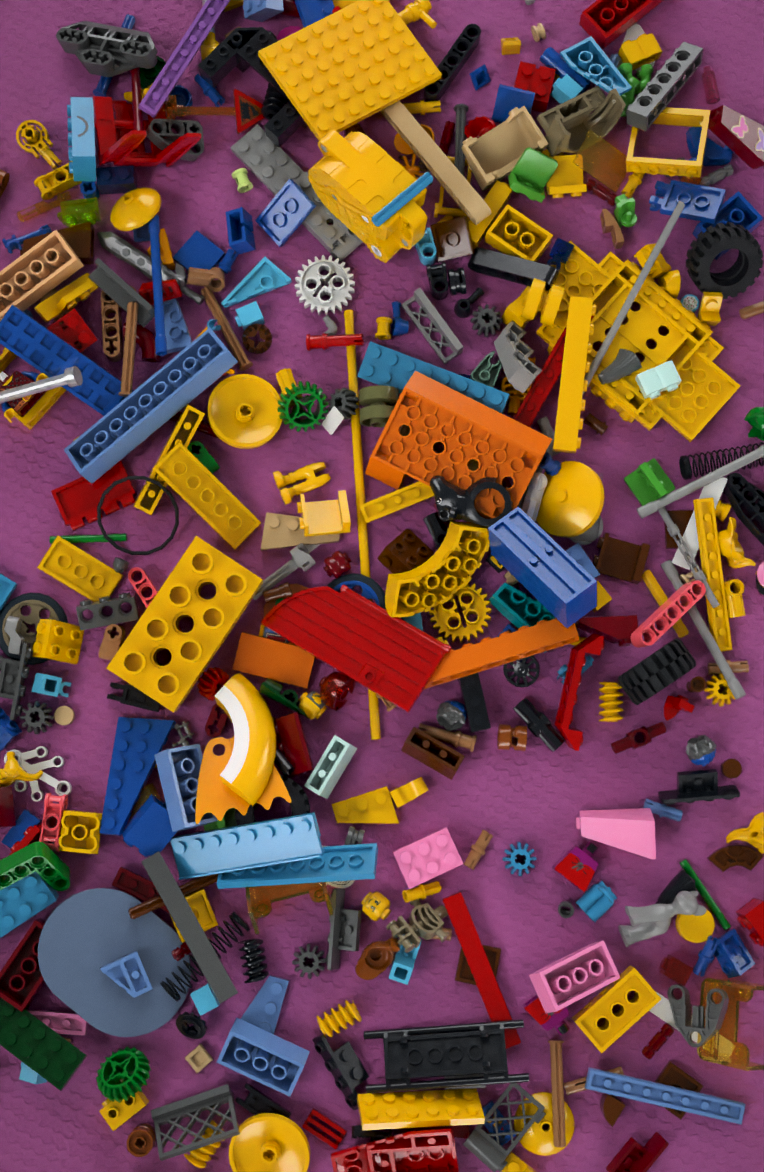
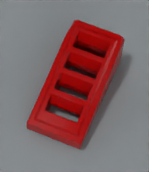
[139,279,183,305]

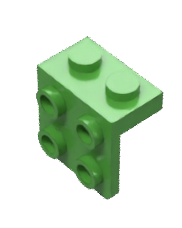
[508,147,558,203]

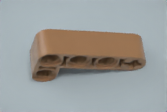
[101,285,136,362]

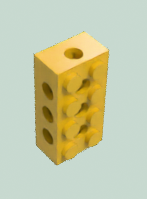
[572,965,661,1054]

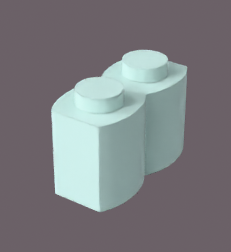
[635,360,682,400]

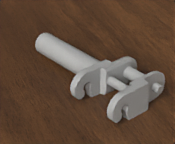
[171,721,194,747]

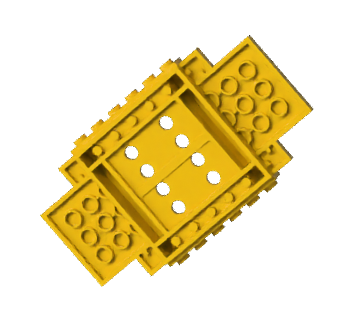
[521,241,740,442]

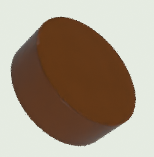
[721,759,742,779]

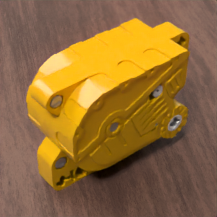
[308,130,427,263]

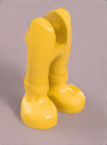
[272,462,331,505]

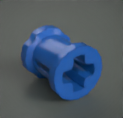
[80,181,100,202]
[539,452,561,476]

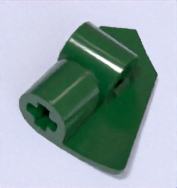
[260,678,308,718]

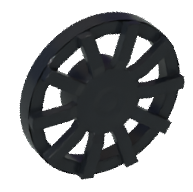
[503,655,540,687]

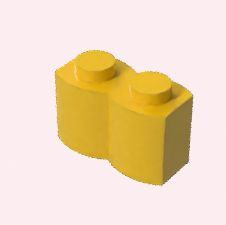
[618,33,663,71]

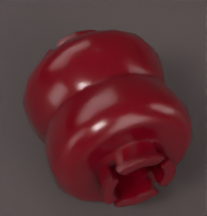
[323,551,352,578]

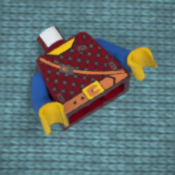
[0,371,49,423]

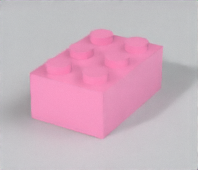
[393,827,463,889]

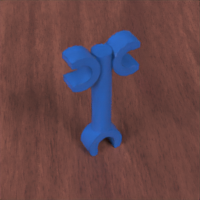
[2,224,52,253]

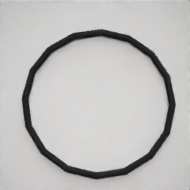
[97,476,179,555]

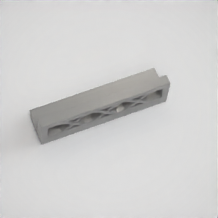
[401,288,464,365]

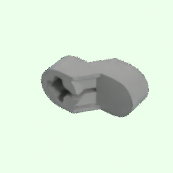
[4,616,26,655]

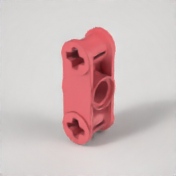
[39,793,68,852]

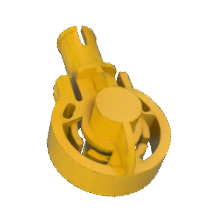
[16,120,62,169]

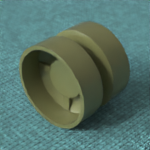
[359,385,399,427]

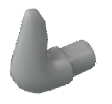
[323,315,337,336]

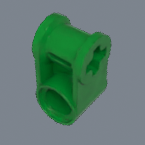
[187,441,220,473]

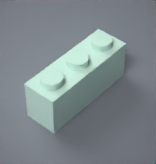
[304,735,358,799]

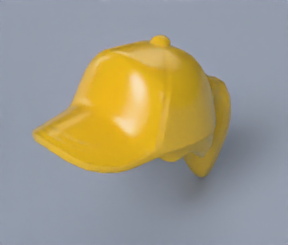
[718,517,756,568]

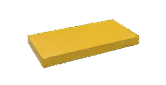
[37,536,124,608]

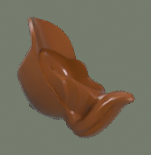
[355,936,401,980]

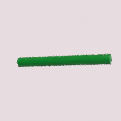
[50,534,127,544]
[679,859,731,930]

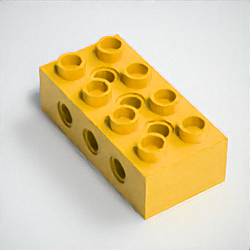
[106,536,263,713]

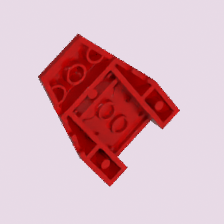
[331,1129,459,1172]

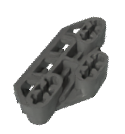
[56,21,158,77]

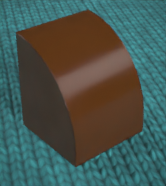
[600,1093,626,1127]

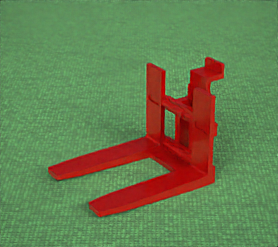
[93,96,201,167]

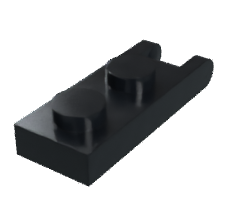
[235,1083,291,1118]

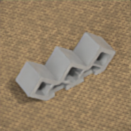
[494,320,542,393]

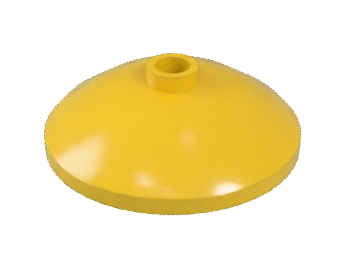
[110,187,162,231]
[514,1092,574,1156]

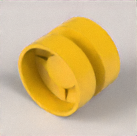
[521,278,565,326]

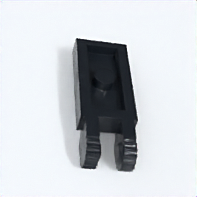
[107,682,161,712]

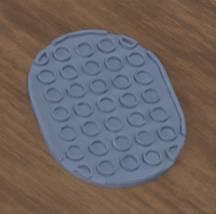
[38,888,191,1037]

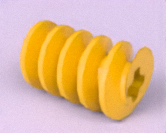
[599,682,623,722]
[316,1000,362,1038]
[184,1120,225,1168]

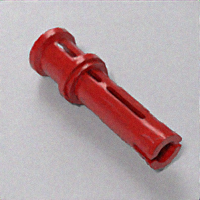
[306,333,364,351]

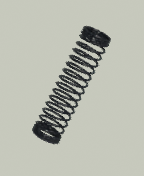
[679,442,764,480]

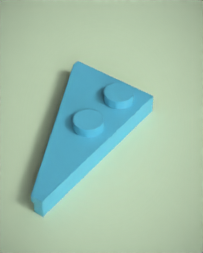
[221,257,292,308]

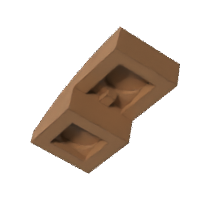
[600,209,624,250]

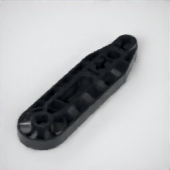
[723,473,764,546]

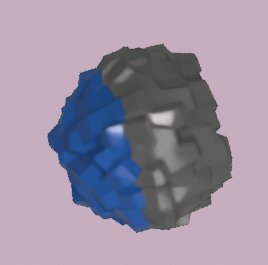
[436,700,467,731]
[686,735,717,767]

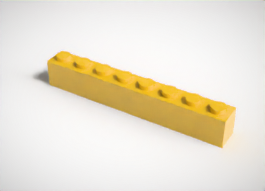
[553,296,596,454]

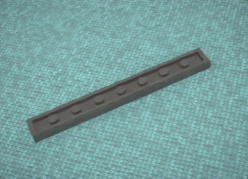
[141,852,238,1004]

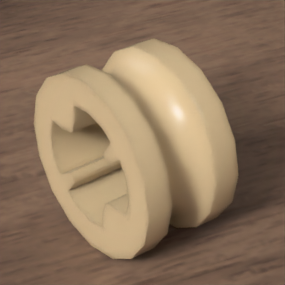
[531,23,546,42]

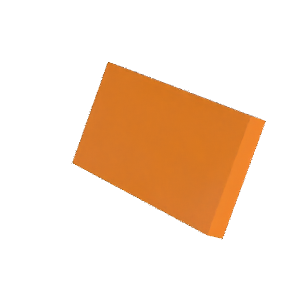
[232,632,315,688]

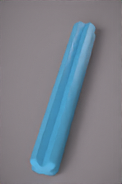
[371,172,433,227]

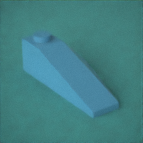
[560,36,632,95]

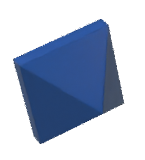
[469,64,491,90]

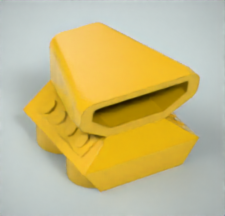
[59,810,103,854]

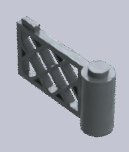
[463,1083,546,1172]

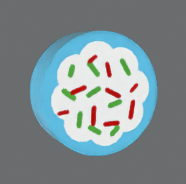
[680,294,699,312]

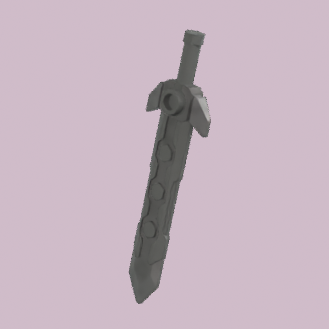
[97,231,204,305]

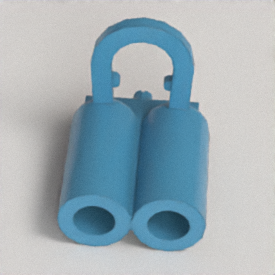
[576,881,617,923]

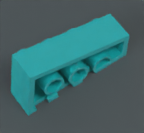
[488,582,555,653]

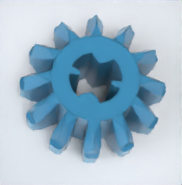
[503,842,537,876]

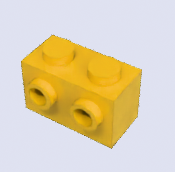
[99,1091,149,1131]

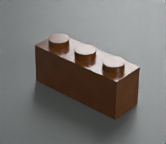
[401,727,465,780]

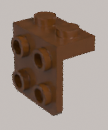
[377,529,434,574]

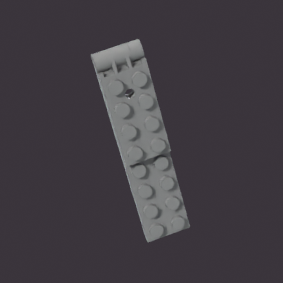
[230,124,363,263]

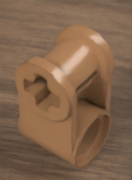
[99,624,126,661]

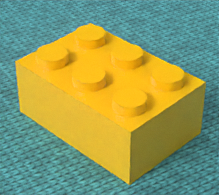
[484,204,553,262]

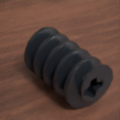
[261,83,288,120]
[238,939,269,983]

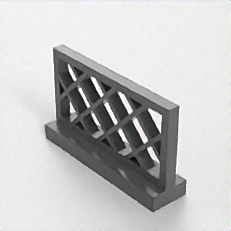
[151,1084,240,1161]

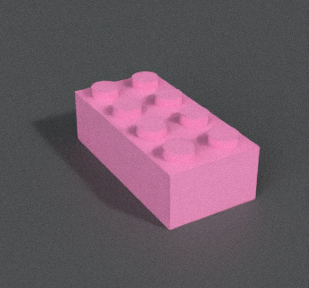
[529,940,621,1013]

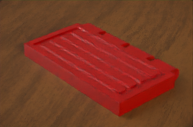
[51,460,137,531]

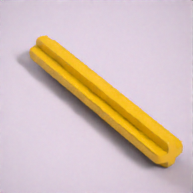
[642,570,689,638]

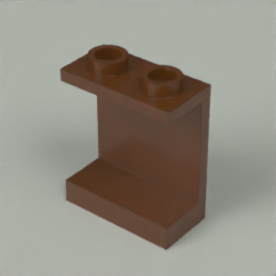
[592,533,650,584]

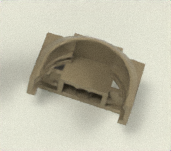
[537,86,626,157]

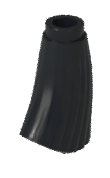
[655,869,696,904]

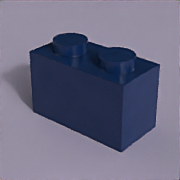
[96,166,137,194]

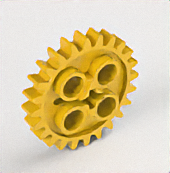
[429,584,492,643]

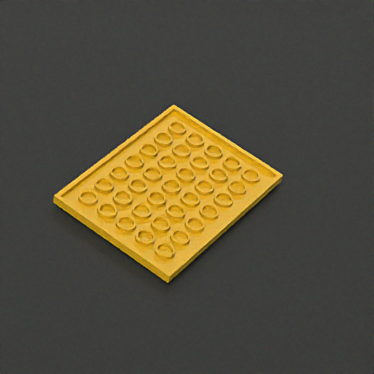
[258,0,442,141]

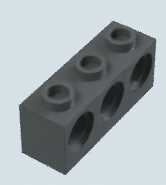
[76,592,139,631]

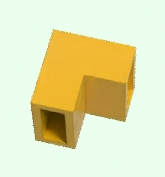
[501,295,530,329]

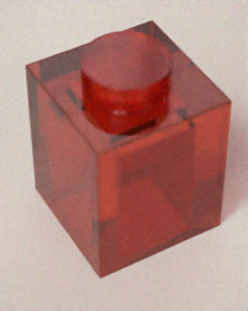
[659,955,694,986]

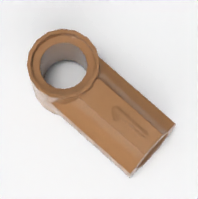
[187,267,225,292]

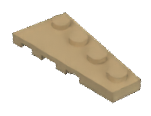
[261,512,340,551]

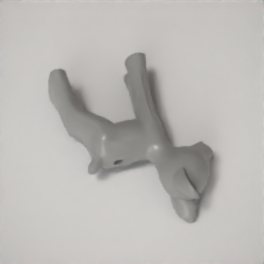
[618,891,706,947]

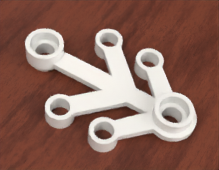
[4,746,72,802]

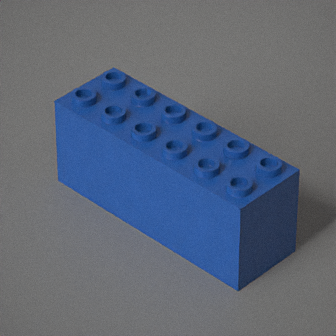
[488,507,597,628]

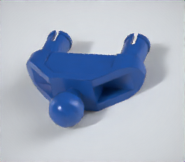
[686,127,734,167]

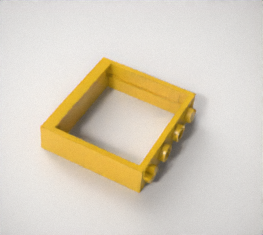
[626,107,711,178]
[0,347,66,430]

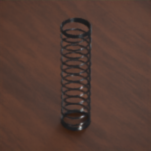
[160,911,250,1002]

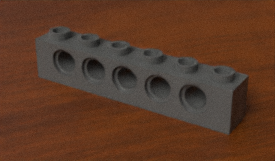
[626,42,703,131]

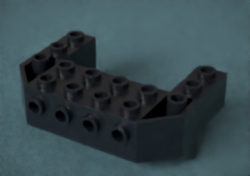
[198,27,308,147]

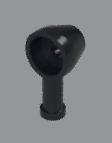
[454,287,485,318]

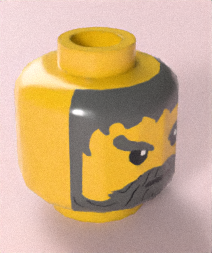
[298,691,327,720]

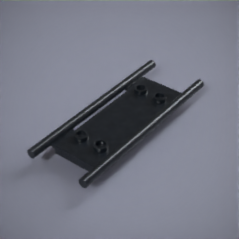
[364,1019,530,1093]

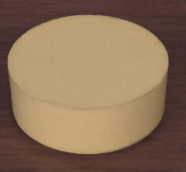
[54,706,75,726]

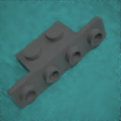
[0,642,33,720]
[326,888,362,970]

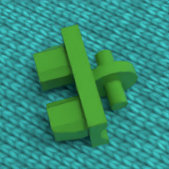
[614,194,637,228]

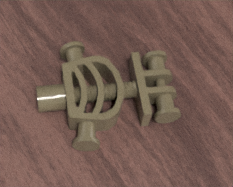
[386,898,450,953]

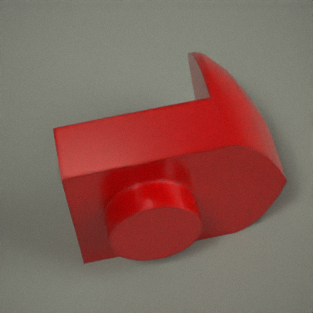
[664,695,695,721]

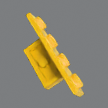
[34,273,99,322]

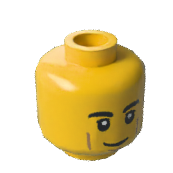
[361,891,391,921]

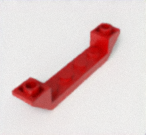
[555,633,605,751]

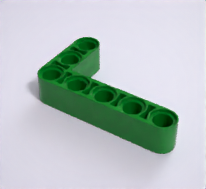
[0,841,70,891]

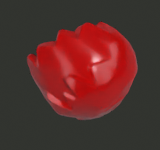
[464,116,496,139]

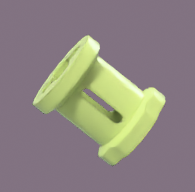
[231,168,253,193]

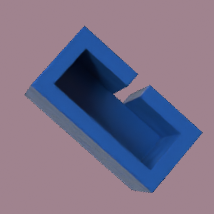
[226,207,256,254]

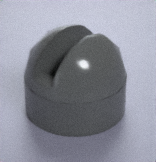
[113,557,130,573]
[558,901,574,918]

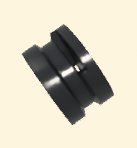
[448,267,466,296]

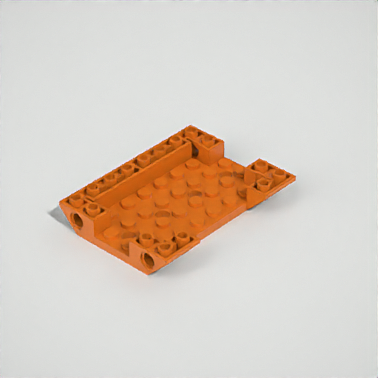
[365,371,552,523]

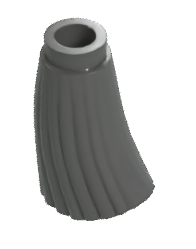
[598,349,641,385]

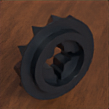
[176,1011,208,1039]

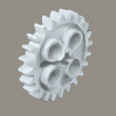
[295,255,355,315]

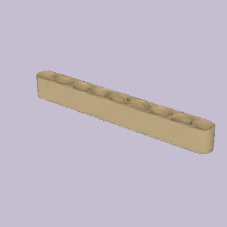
[381,101,492,225]

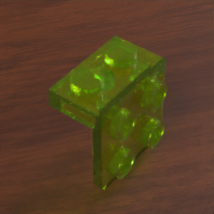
[57,197,101,227]

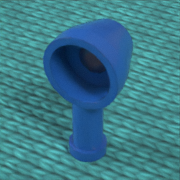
[391,301,409,336]

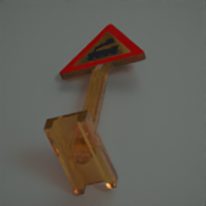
[162,89,265,134]

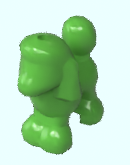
[617,63,653,117]

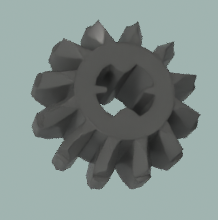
[471,304,503,337]
[327,388,359,421]
[20,701,54,734]
[292,944,326,979]

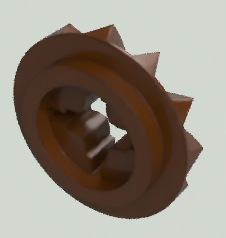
[242,324,272,354]

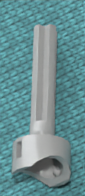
[253,543,316,600]

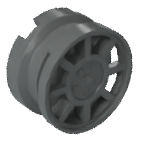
[344,826,365,845]

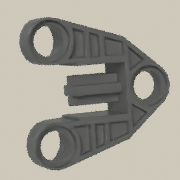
[667,984,729,1047]

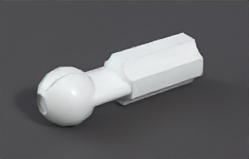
[522,472,548,522]

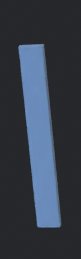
[585,1067,746,1125]

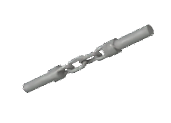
[658,506,720,608]

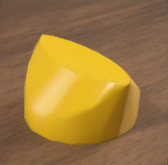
[658,270,681,298]

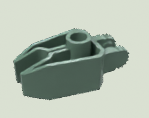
[470,351,502,388]

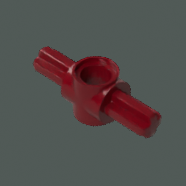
[611,722,667,754]

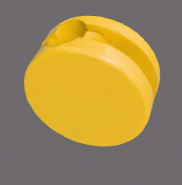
[675,909,715,943]

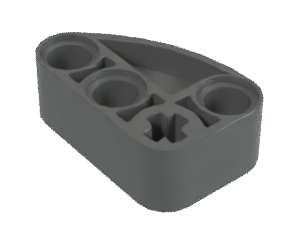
[146,119,204,161]

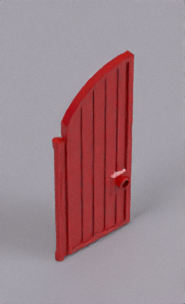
[260,584,452,713]

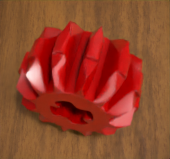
[197,667,229,701]

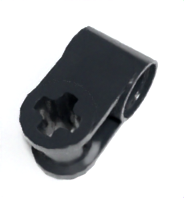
[426,262,448,300]

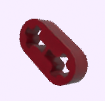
[205,703,228,738]

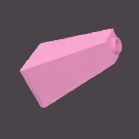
[576,808,656,859]

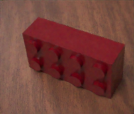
[0,918,46,1012]

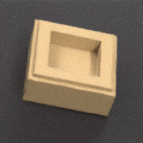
[185,1044,213,1073]

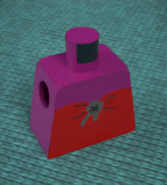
[552,842,599,892]
[522,995,570,1036]

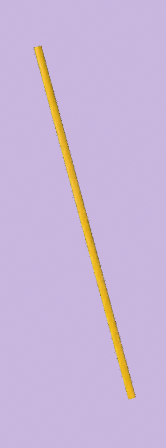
[344,310,381,740]

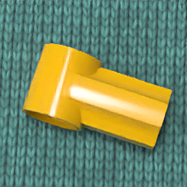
[275,368,303,408]
[724,579,746,618]

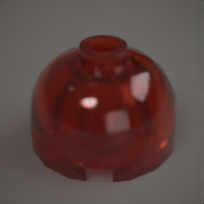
[319,671,356,711]

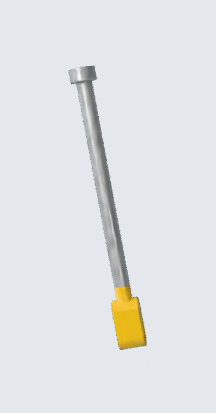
[0,366,83,404]

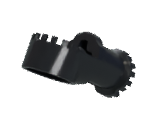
[352,1125,392,1141]

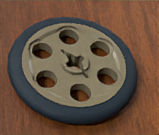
[0,593,68,665]

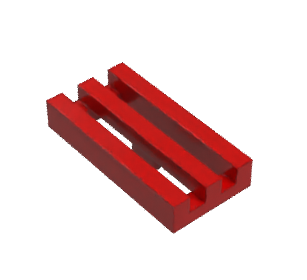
[302,1108,347,1149]

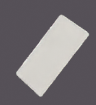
[322,406,344,435]

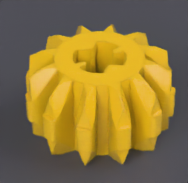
[704,673,735,707]

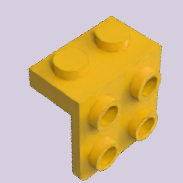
[546,154,587,198]
[32,619,84,664]

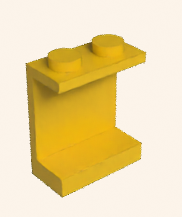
[297,490,351,537]

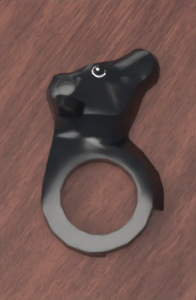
[430,475,513,527]

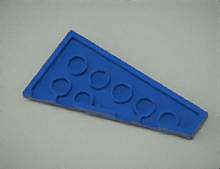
[100,717,176,836]

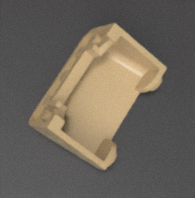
[461,106,549,191]

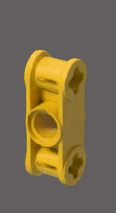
[34,161,82,200]

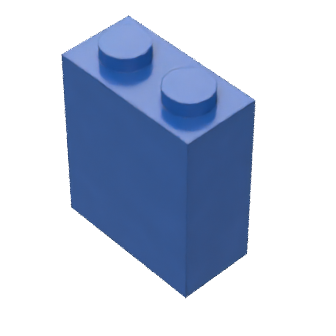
[122,794,178,857]

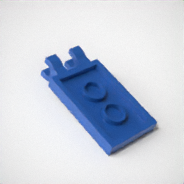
[649,180,726,224]

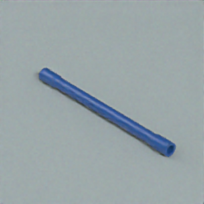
[148,215,167,356]

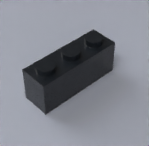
[458,673,491,733]

